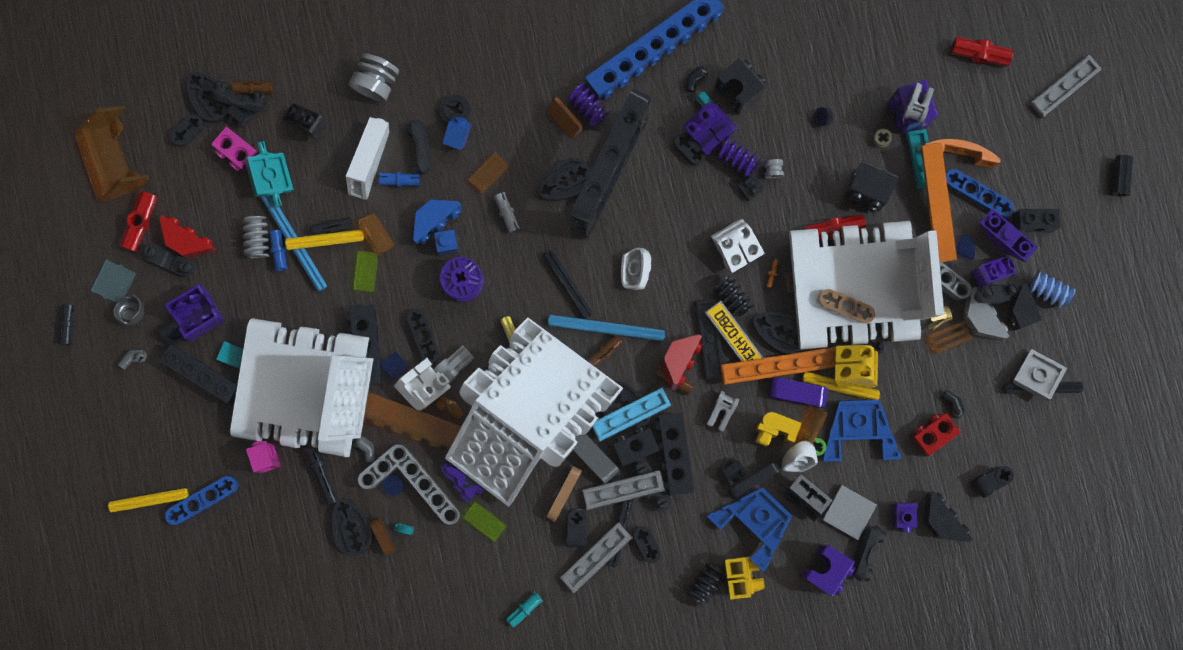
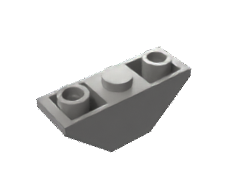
[963,287,1009,340]

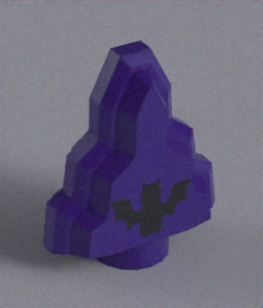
[440,462,484,503]

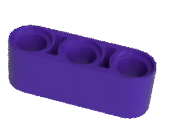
[768,377,828,408]

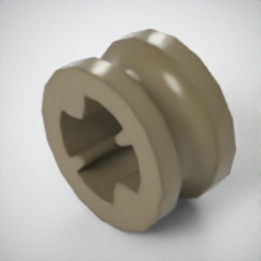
[873,129,892,148]

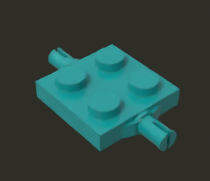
[244,141,294,207]

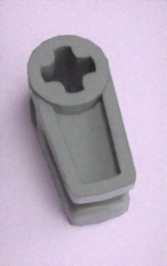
[903,83,934,124]
[706,391,740,433]

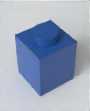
[443,117,472,150]
[434,230,459,256]

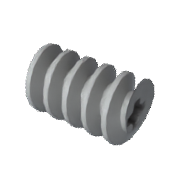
[242,216,269,258]

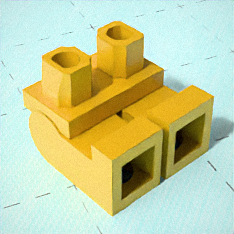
[835,345,878,389]
[755,412,802,446]
[725,556,765,600]

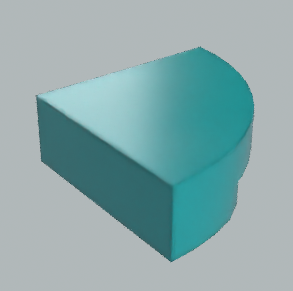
[393,523,414,535]

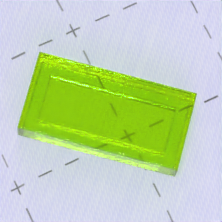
[353,251,378,292]
[463,502,507,542]

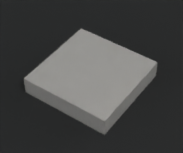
[1012,349,1067,402]
[822,485,877,540]

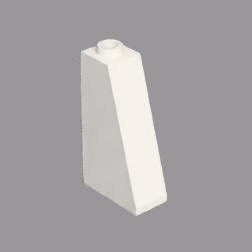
[346,117,389,200]

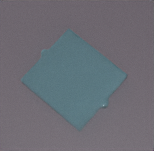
[91,260,136,303]

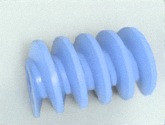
[1030,270,1076,309]

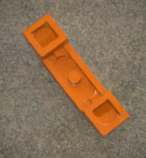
[919,139,1001,169]

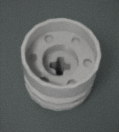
[348,53,399,102]

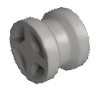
[764,159,784,179]

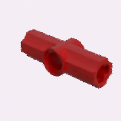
[951,36,1013,67]
[119,191,158,252]
[804,214,866,242]

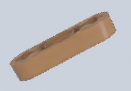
[819,289,875,323]
[546,466,582,522]

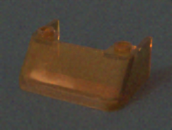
[76,106,150,202]

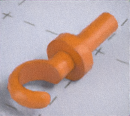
[767,259,779,288]

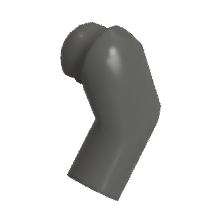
[118,350,147,370]
[353,436,375,463]

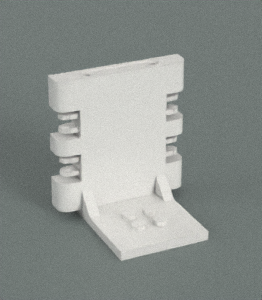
[789,221,944,350]
[230,318,373,457]
[445,318,623,507]

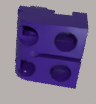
[683,102,739,155]

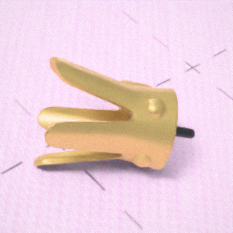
[928,306,954,330]

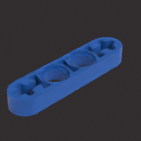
[946,169,1014,218]
[165,476,238,525]

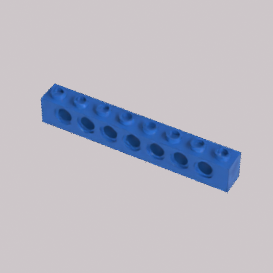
[585,0,724,100]

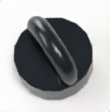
[814,107,833,126]

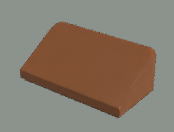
[547,97,582,139]

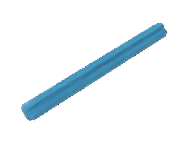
[260,196,327,291]
[548,315,665,341]

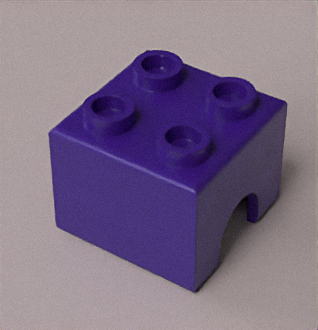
[888,80,939,134]
[164,284,225,342]
[801,544,855,596]

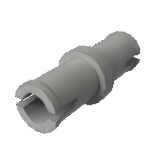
[494,192,520,233]

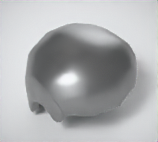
[113,295,144,326]

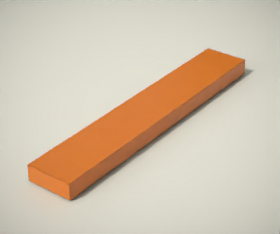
[920,143,957,262]
[720,347,837,385]

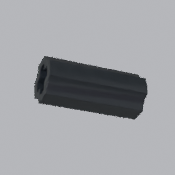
[1112,155,1133,197]

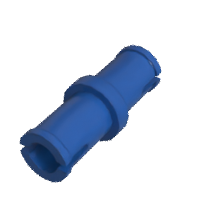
[379,172,419,187]
[269,230,288,271]

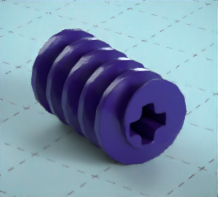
[568,83,610,126]
[718,137,762,177]

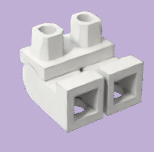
[711,218,765,273]
[394,358,451,411]

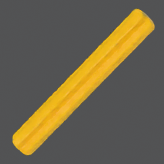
[285,230,364,250]
[802,372,880,400]
[108,488,189,512]

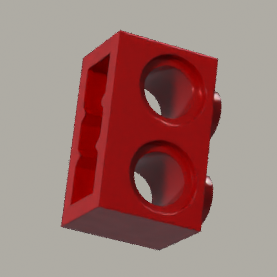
[910,413,961,457]

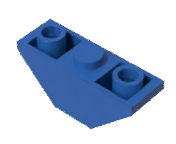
[413,199,463,245]

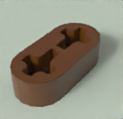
[370,517,396,556]

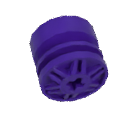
[440,257,484,303]

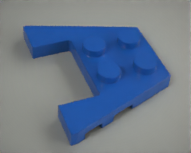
[822,400,901,462]
[707,488,792,573]

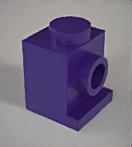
[893,503,917,532]

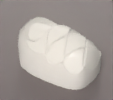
[621,248,651,290]
[782,441,818,472]

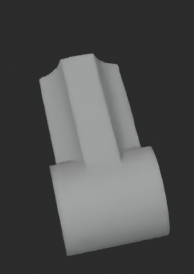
[434,345,474,384]

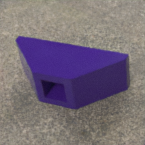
[979,208,1038,262]
[971,256,1016,287]

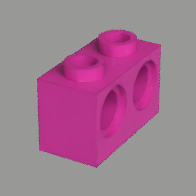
[211,126,259,173]
[246,440,281,473]

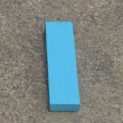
[592,388,671,442]

